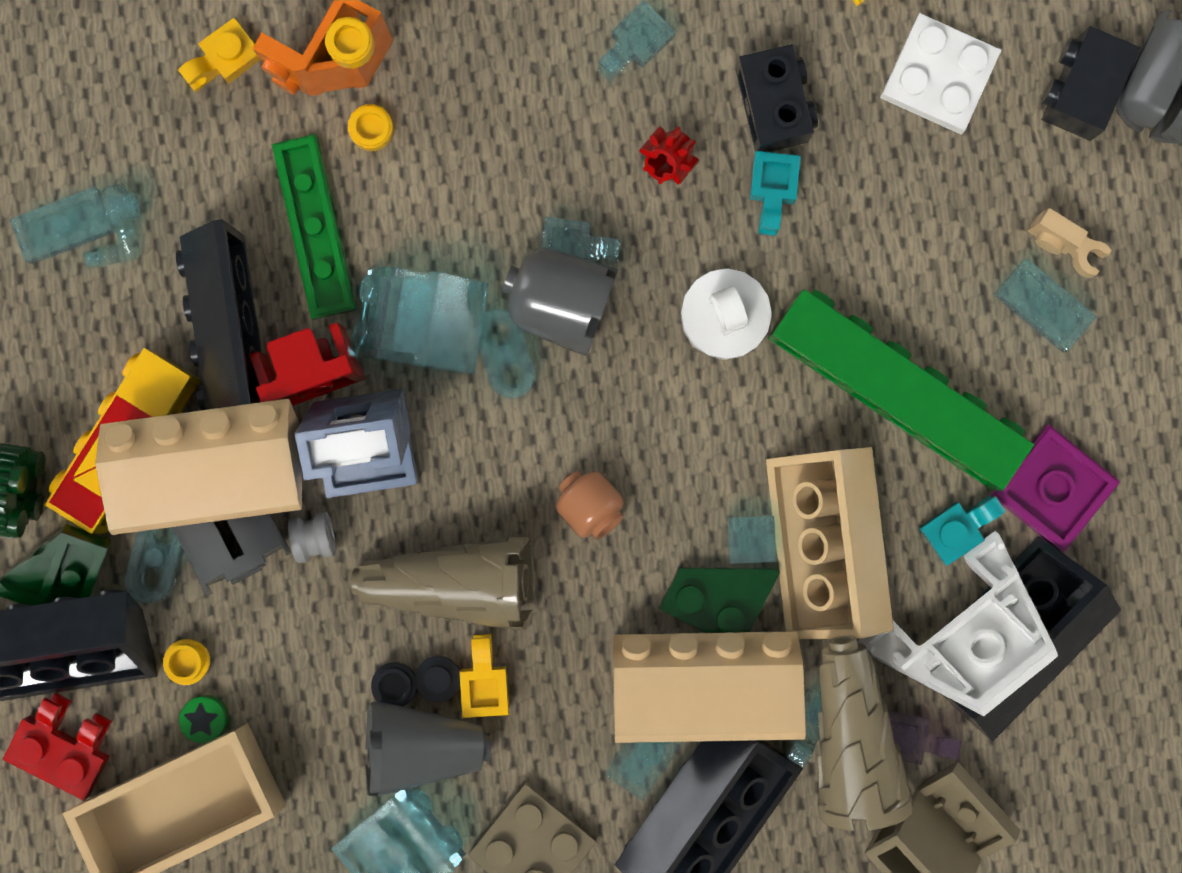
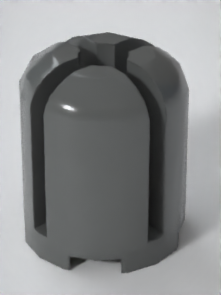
[1116,10,1182,144]
[172,514,291,596]

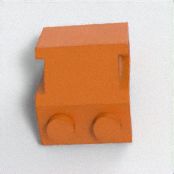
[252,0,393,96]

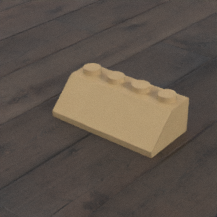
[95,399,303,535]
[766,447,894,639]
[612,631,806,743]

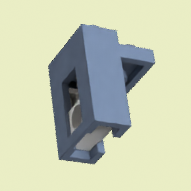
[294,388,418,498]

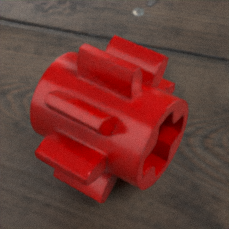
[639,126,699,185]

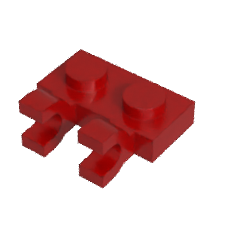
[2,693,112,801]

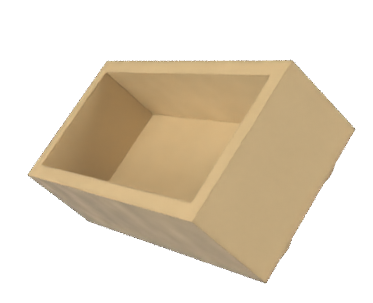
[62,722,286,873]

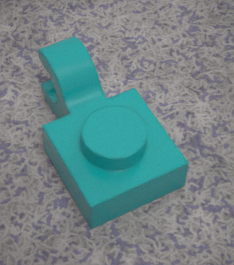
[749,151,801,236]
[918,495,1006,566]

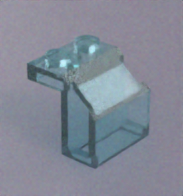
[352,266,489,374]

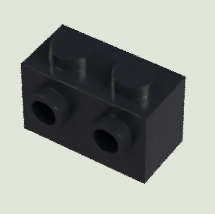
[735,44,818,152]

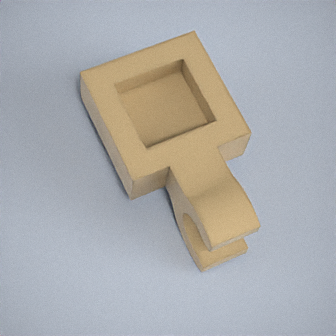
[1027,208,1111,278]

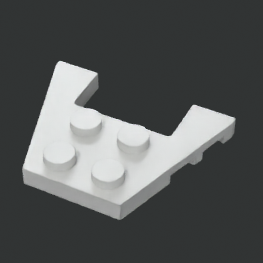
[857,531,1058,716]

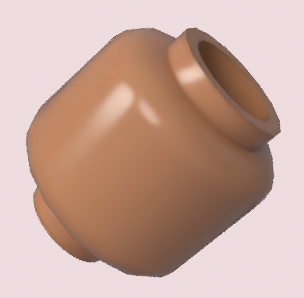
[556,471,624,540]

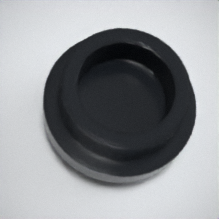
[415,656,460,702]
[371,662,417,707]

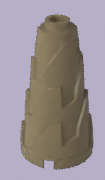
[351,536,534,630]
[817,636,914,831]

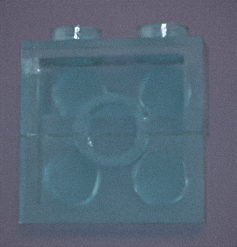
[331,788,466,873]

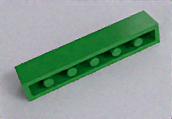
[768,289,1034,491]

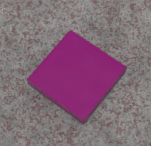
[990,425,1120,553]

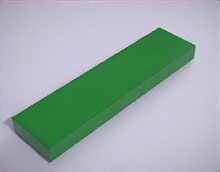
[271,134,357,320]

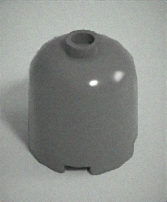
[502,247,618,357]

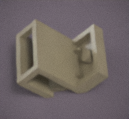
[864,761,1021,873]

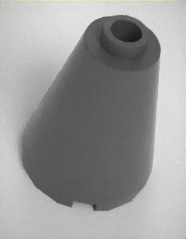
[365,701,491,797]

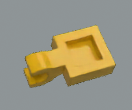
[178,18,261,93]
[459,634,509,718]

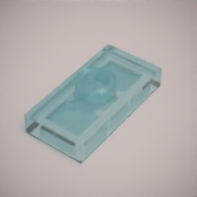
[994,258,1097,353]
[605,742,683,801]

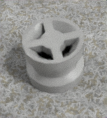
[288,512,336,563]

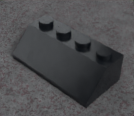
[176,219,262,410]
[942,536,1121,742]
[0,589,157,701]
[614,740,803,873]

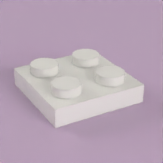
[880,13,1001,134]

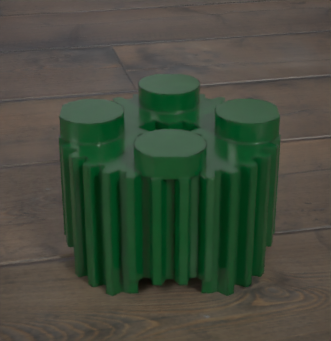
[0,443,46,539]

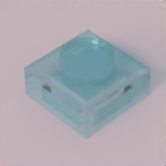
[727,516,776,564]

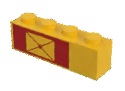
[45,348,201,534]

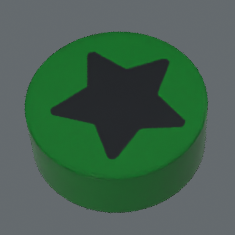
[179,695,229,743]

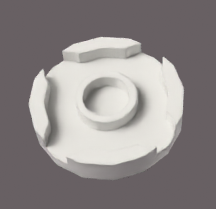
[680,268,772,360]

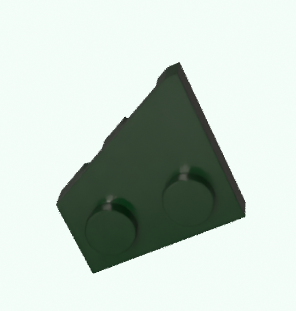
[0,524,112,606]
[658,567,780,633]

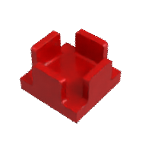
[249,322,366,407]

